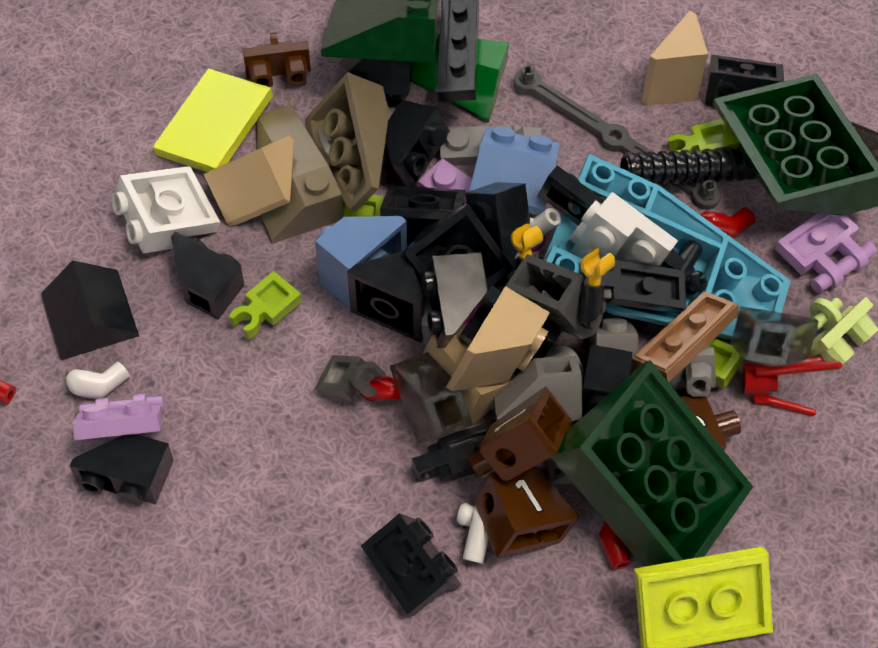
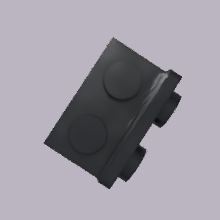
[705,54,784,106]
[361,513,461,616]

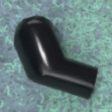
[678,240,707,295]

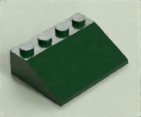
[321,0,441,63]
[713,73,878,216]
[551,360,753,567]

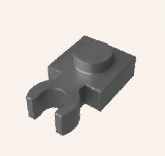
[315,355,386,400]

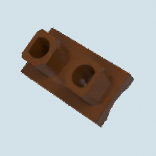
[242,32,311,87]

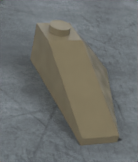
[305,72,389,212]
[257,105,343,244]

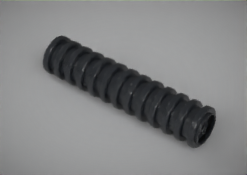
[620,147,758,185]

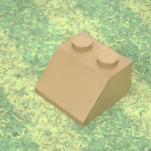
[446,286,550,391]

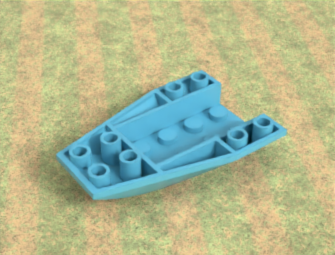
[542,154,791,348]

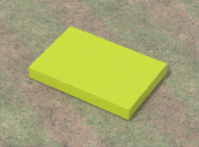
[153,69,273,172]
[634,546,773,648]

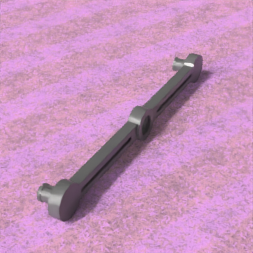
[514,65,721,210]

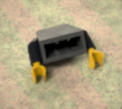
[506,223,615,339]

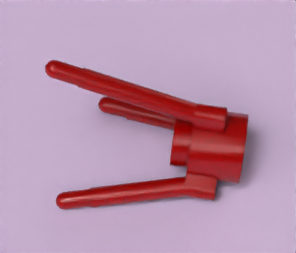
[742,355,842,416]

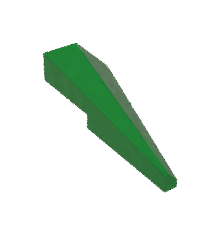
[411,34,509,123]

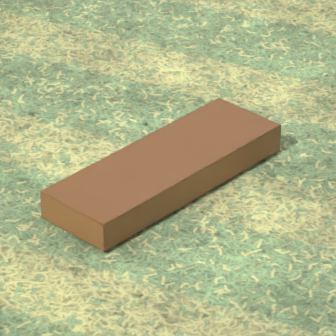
[632,291,739,382]

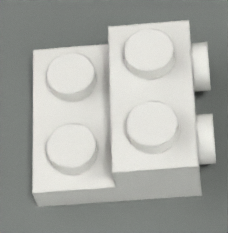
[111,166,220,254]
[569,192,678,266]

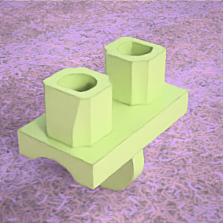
[802,297,878,365]

